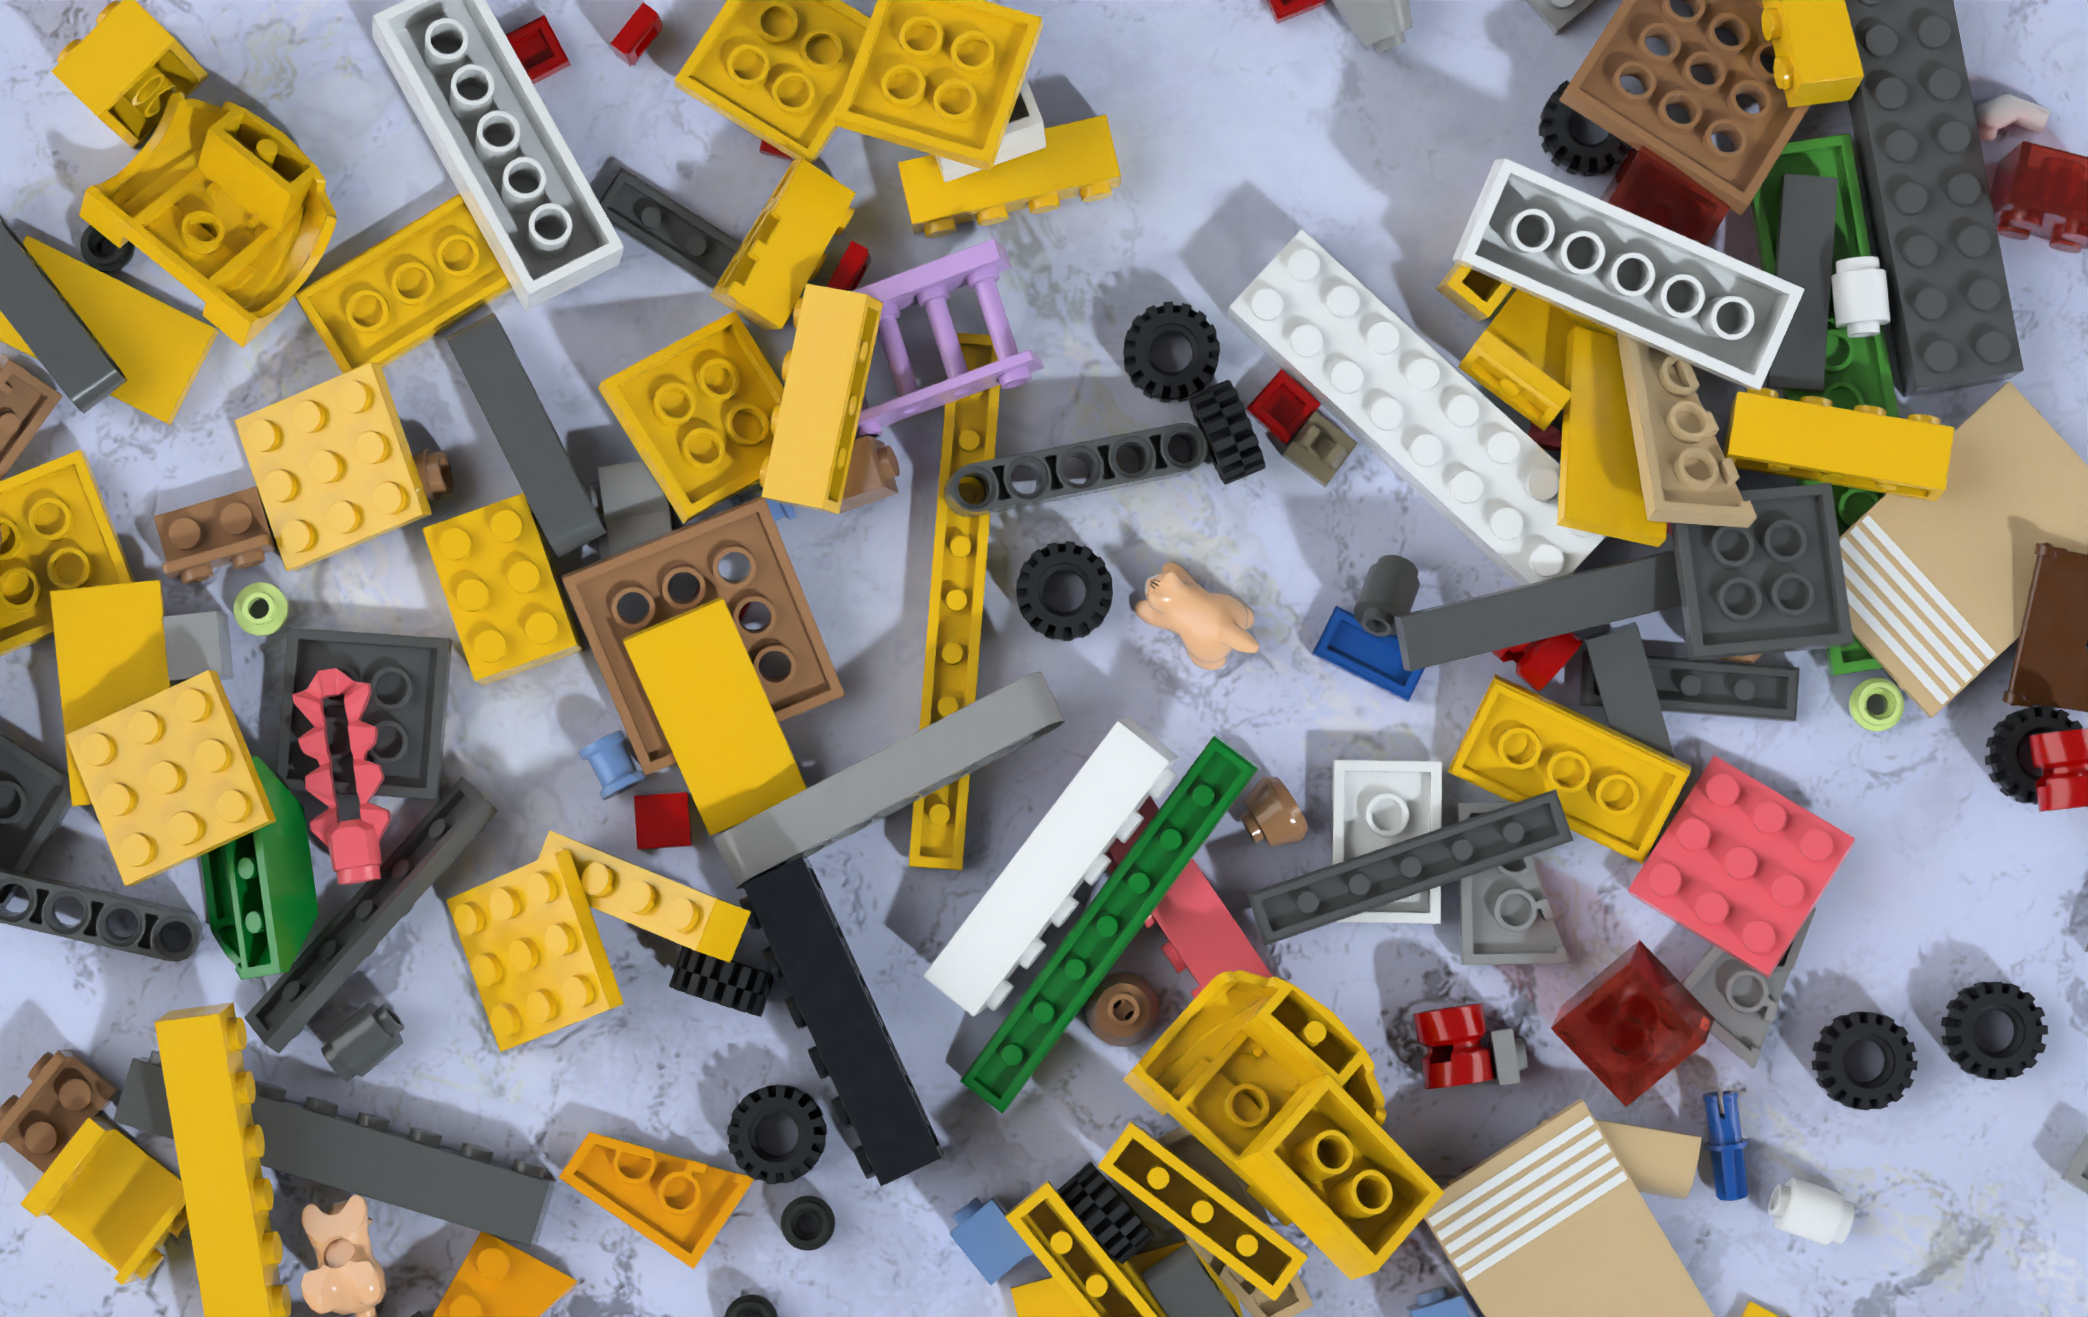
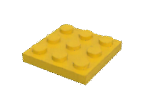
[674,0,870,165]
[834,0,1043,172]
[598,311,784,524]
[234,362,432,571]
[0,450,136,657]
[66,670,277,886]
[446,849,624,1052]

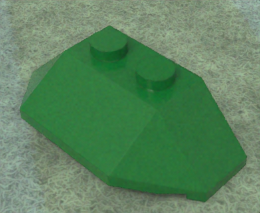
[201,756,319,980]

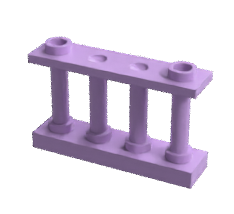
[851,238,1044,440]

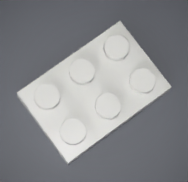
[1331,760,1442,924]

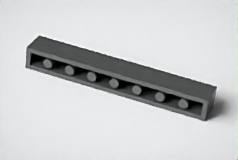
[113,1050,556,1246]

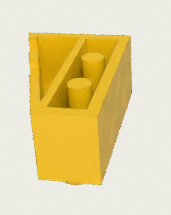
[709,158,856,330]

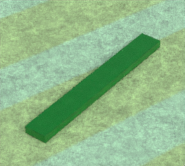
[960,734,1260,1114]

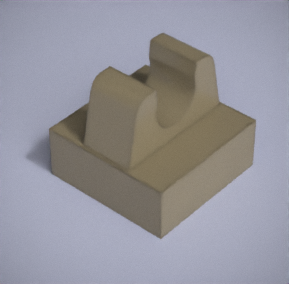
[1282,411,1358,488]

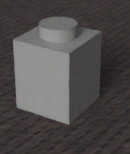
[163,610,234,684]

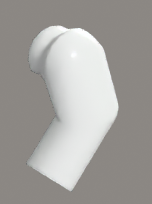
[1974,94,2050,141]

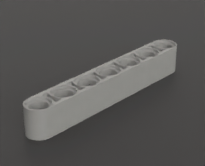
[714,672,1065,889]

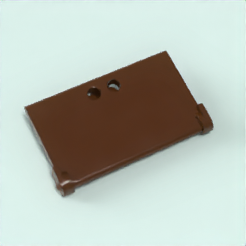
[2002,542,2088,712]

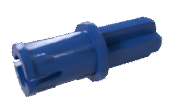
[1702,1090,1749,1201]

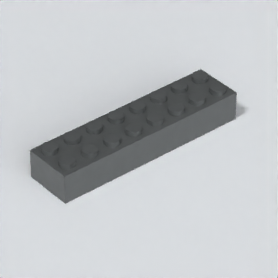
[1845,0,2024,398]

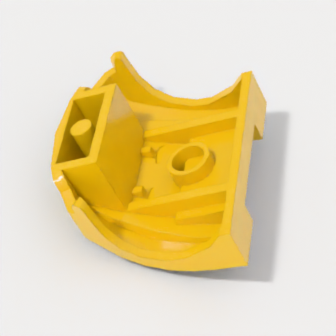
[79,92,337,348]
[1123,970,1386,1226]

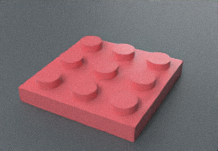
[1628,755,1855,979]

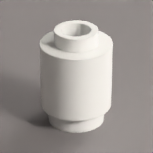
[1831,256,1890,338]
[1768,1177,1855,1245]

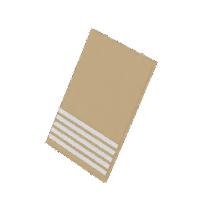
[1839,381,2088,718]
[1423,1098,1715,1317]

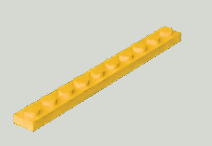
[908,332,1001,871]

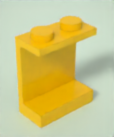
[1458,289,1618,431]
[20,1115,189,1285]

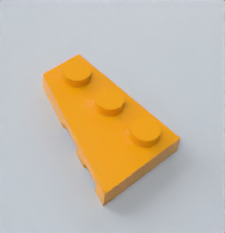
[559,1132,755,1270]
[432,1231,577,1317]

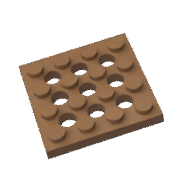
[1559,0,1810,216]
[562,496,845,776]

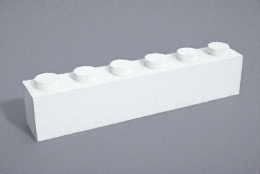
[923,716,1179,1017]

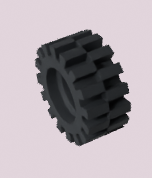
[1539,80,1632,177]
[1123,301,1220,403]
[1188,379,1266,485]
[1016,541,1113,641]
[1985,706,2084,805]
[669,945,774,1017]
[1941,982,2048,1080]
[1811,1012,1918,1110]
[727,1085,827,1184]
[1057,1162,1155,1265]

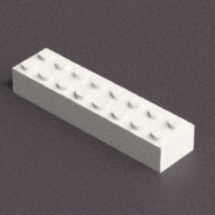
[1226,229,1606,586]

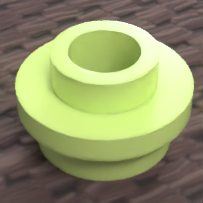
[234,582,289,636]
[1849,678,1904,732]

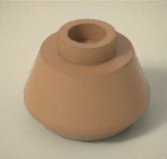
[1239,776,1308,847]
[1086,973,1160,1047]

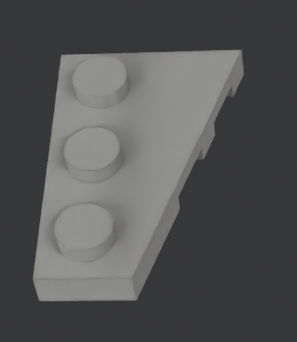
[1457,802,1571,965]
[1668,907,1816,1068]

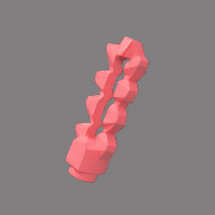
[292,668,391,885]

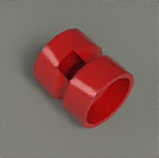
[1492,632,1584,693]
[2029,728,2088,812]
[1413,1003,1495,1089]

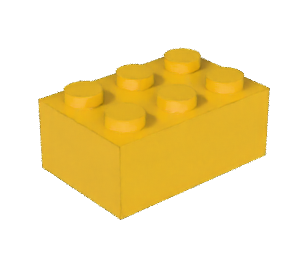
[51,0,210,150]
[422,493,584,686]
[1234,1073,1445,1280]

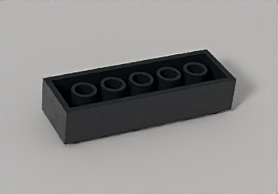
[739,857,944,1186]

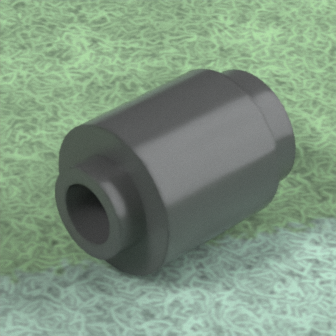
[1354,555,1420,637]
[321,1002,404,1081]

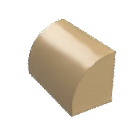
[1595,1119,1702,1199]

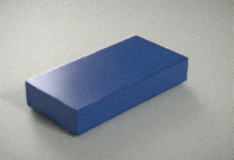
[1311,606,1425,702]

